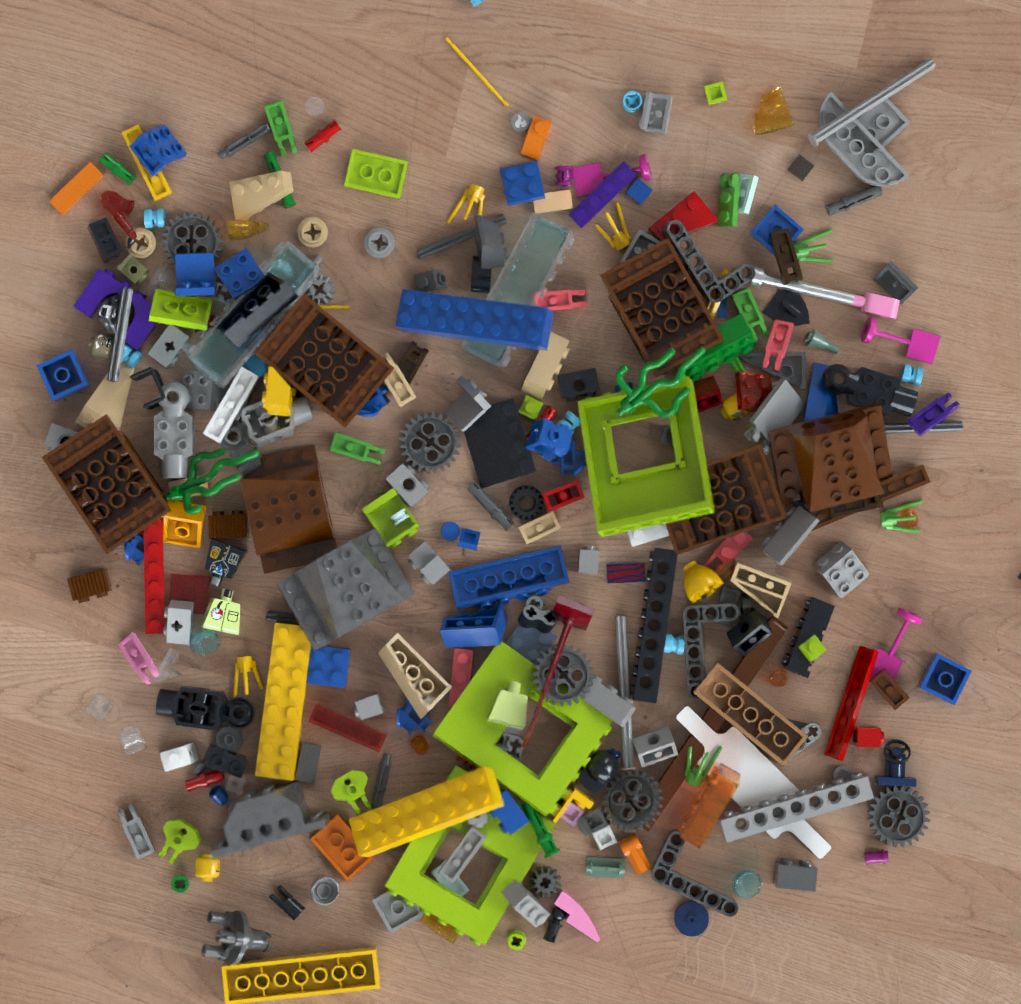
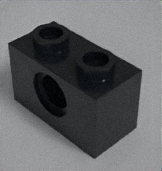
[557,368,600,402]
[726,609,773,656]
[203,744,248,778]

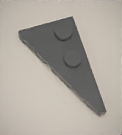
[738,352,806,390]

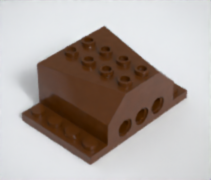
[600,238,724,377]
[255,294,394,428]
[767,403,893,512]
[42,414,172,554]
[665,444,787,555]
[240,445,337,574]

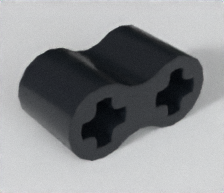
[471,256,492,293]
[518,605,558,633]

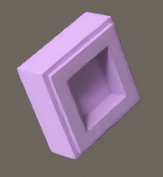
[561,801,585,827]

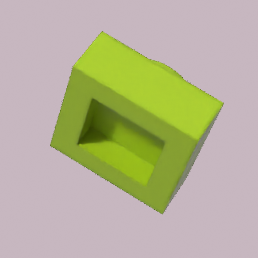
[704,81,727,106]
[518,395,544,421]
[799,635,827,663]

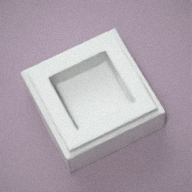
[592,825,617,850]

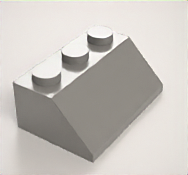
[761,506,819,566]

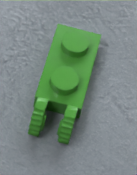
[264,100,297,157]
[717,173,740,227]
[731,287,769,343]
[329,432,385,465]

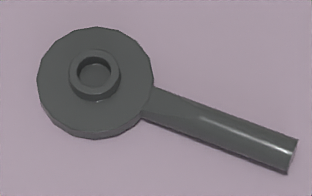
[193,726,243,776]

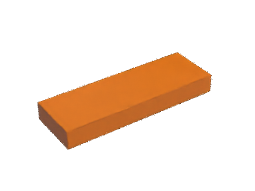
[49,162,104,215]

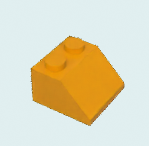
[163,500,206,549]

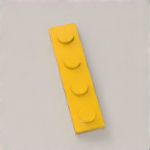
[121,124,173,202]

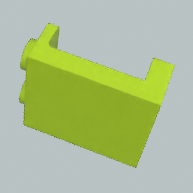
[362,488,420,548]

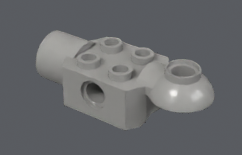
[154,381,195,479]
[219,394,313,452]

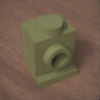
[117,254,149,285]

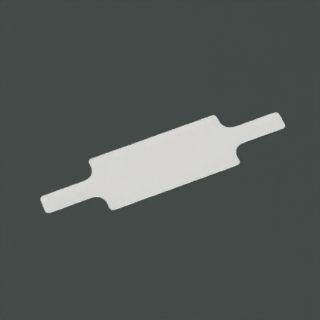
[676,706,831,859]

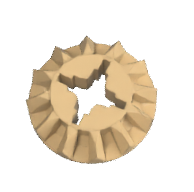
[297,217,328,248]
[125,228,157,259]

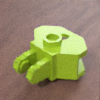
[331,770,372,816]
[158,818,201,864]

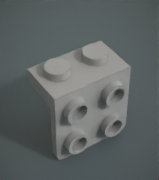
[182,370,227,411]
[445,376,491,431]
[813,541,869,598]

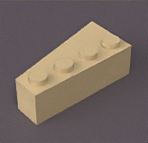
[378,633,452,719]

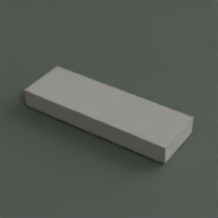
[437,825,487,884]

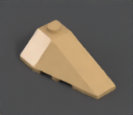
[75,361,135,430]

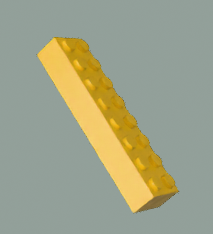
[255,622,311,781]
[349,767,504,857]
[221,946,381,1004]

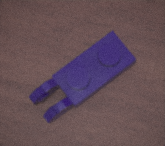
[907,393,960,436]

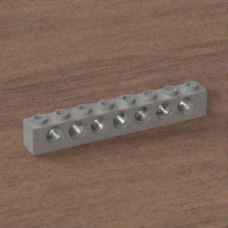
[717,772,874,842]

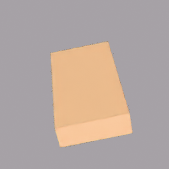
[533,189,573,215]

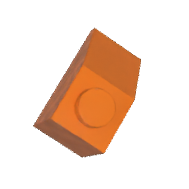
[520,115,552,161]

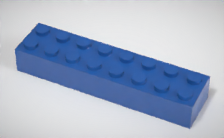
[395,289,554,351]

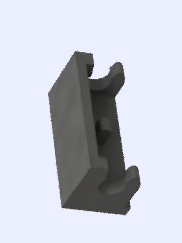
[874,261,918,304]

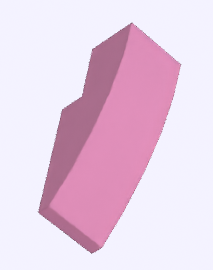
[554,889,600,942]

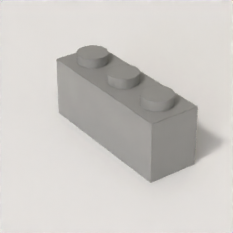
[583,674,636,727]
[501,879,550,927]

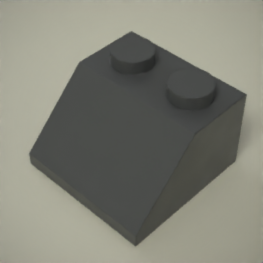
[475,215,507,270]

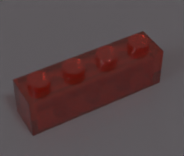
[308,703,388,752]

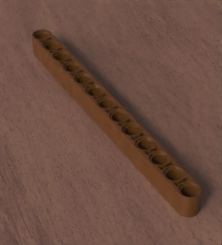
[638,616,788,831]

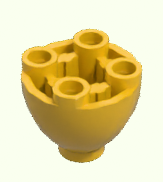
[683,561,724,604]

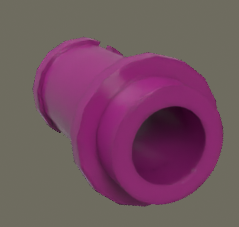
[864,849,889,865]

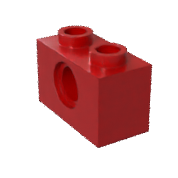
[542,480,585,512]
[853,726,884,748]

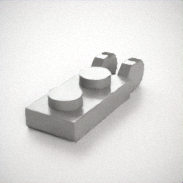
[117,803,156,859]

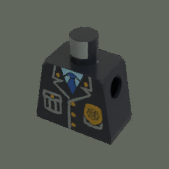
[205,539,247,587]

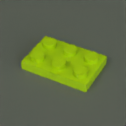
[344,149,409,199]
[149,289,213,331]

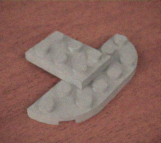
[818,92,910,187]

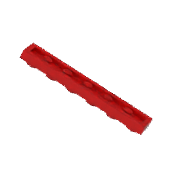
[143,518,165,634]
[824,646,879,761]

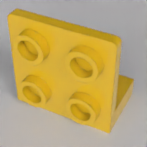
[552,786,594,823]

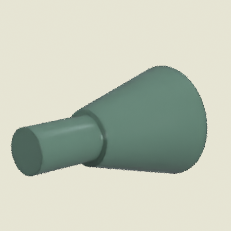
[804,329,839,354]

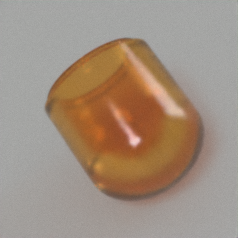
[901,508,919,528]
[410,735,429,755]

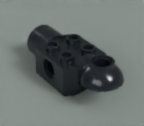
[822,364,918,417]
[156,686,255,731]

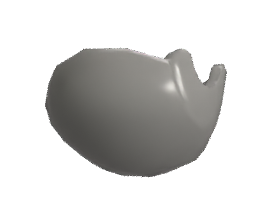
[310,876,339,906]

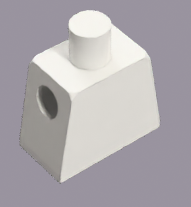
[159,742,199,772]

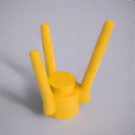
[447,184,485,223]
[595,202,631,251]
[232,656,263,699]

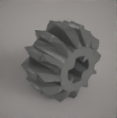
[529,865,562,898]

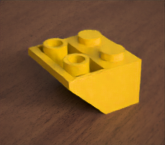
[262,367,293,416]

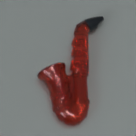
[101,190,137,249]

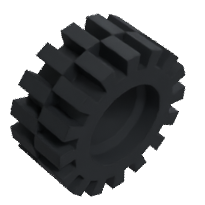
[509,485,544,520]

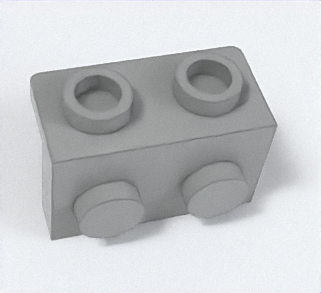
[638,91,673,135]

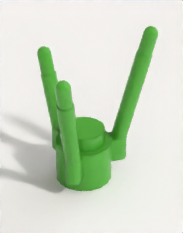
[794,229,833,263]
[880,500,923,533]
[684,746,722,787]

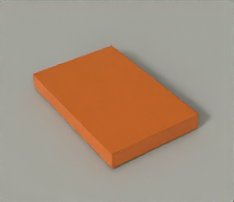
[310,813,376,882]

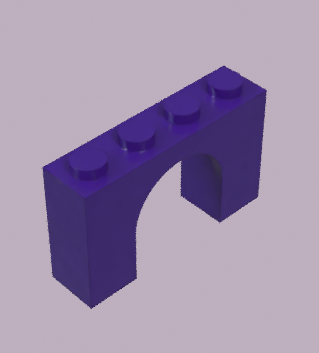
[73,269,158,351]

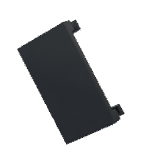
[88,217,123,263]

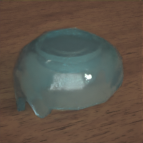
[190,629,221,656]
[732,870,763,899]

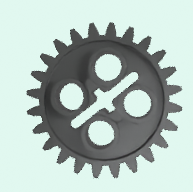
[161,211,224,265]
[399,411,461,474]
[531,644,594,707]
[602,770,663,833]
[867,786,930,847]

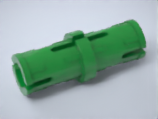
[99,152,136,185]

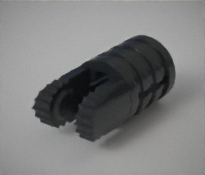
[269,885,305,921]

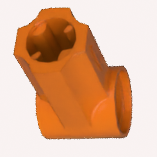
[618,833,651,875]

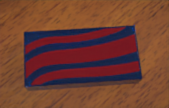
[606,563,646,584]

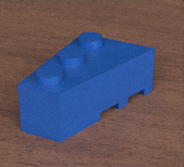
[440,603,508,648]

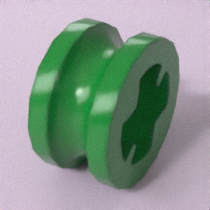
[171,875,189,893]

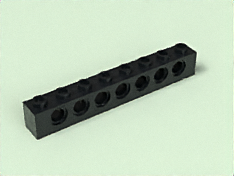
[630,548,678,703]

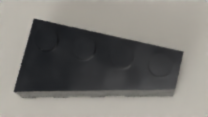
[216,272,299,348]
[782,597,835,678]

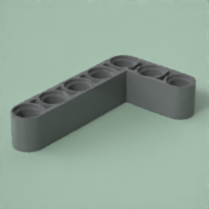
[662,220,756,302]
[683,603,741,700]
[651,829,739,917]

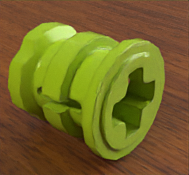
[507,930,526,950]

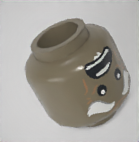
[88,333,114,360]

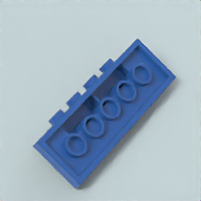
[449,545,569,609]

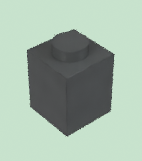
[230,443,262,477]

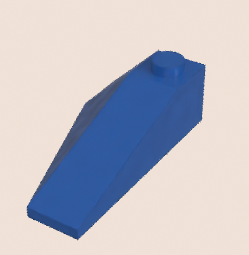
[802,362,839,422]

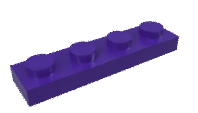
[568,161,637,228]

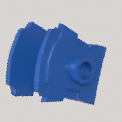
[525,418,572,462]

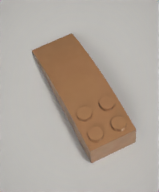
[693,663,808,766]

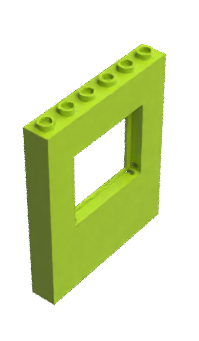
[577,375,715,537]
[432,641,613,816]
[385,765,555,946]

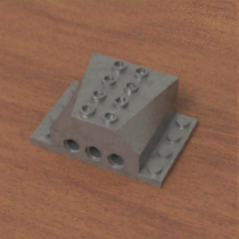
[276,528,414,651]
[210,781,331,859]

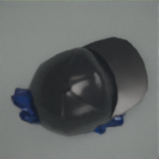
[580,748,621,793]

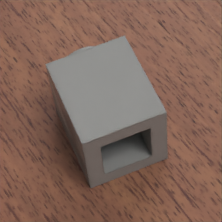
[578,546,599,574]

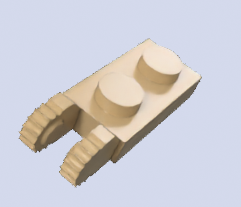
[384,352,417,407]

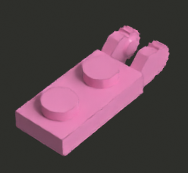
[118,632,160,685]

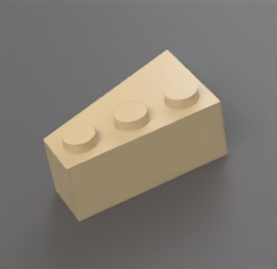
[229,171,294,221]
[520,332,570,402]
[730,559,792,619]

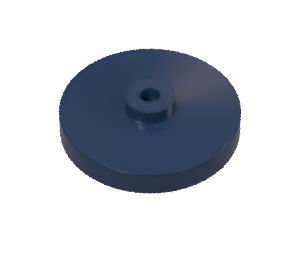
[674,901,709,937]

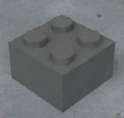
[773,858,818,892]

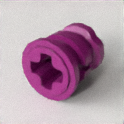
[555,166,573,187]

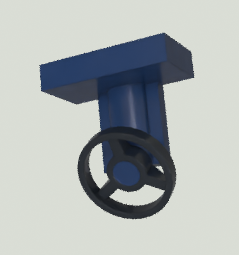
[875,740,917,787]

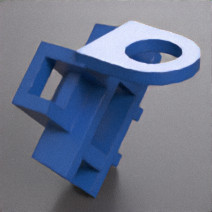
[357,383,390,417]
[552,441,587,477]
[124,533,144,566]
[396,700,433,735]

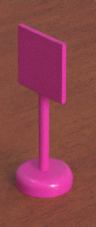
[572,154,651,197]
[861,317,940,364]
[871,607,923,679]

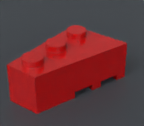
[648,191,719,241]

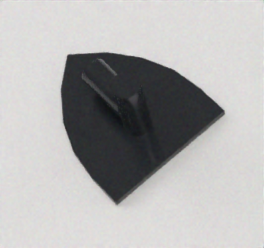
[762,289,809,326]

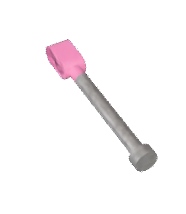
[750,267,900,320]

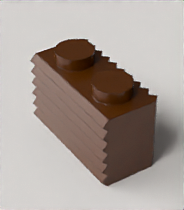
[208,510,249,539]
[67,569,112,603]

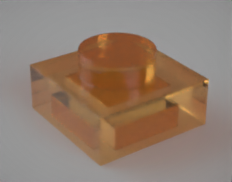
[715,559,734,579]

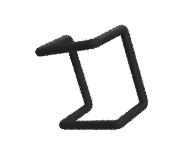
[130,367,170,410]

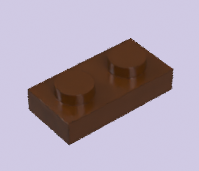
[869,668,910,710]

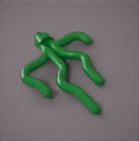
[615,347,706,418]
[166,448,260,515]

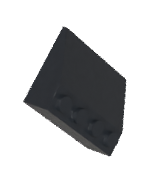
[464,398,536,488]

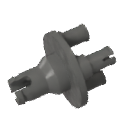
[201,910,272,965]

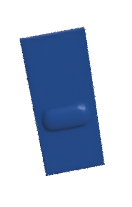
[717,297,727,318]

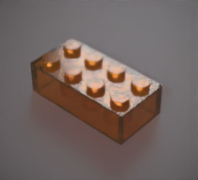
[679,763,741,849]

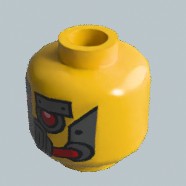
[721,393,751,422]

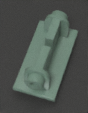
[585,857,625,878]

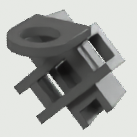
[98,297,134,334]

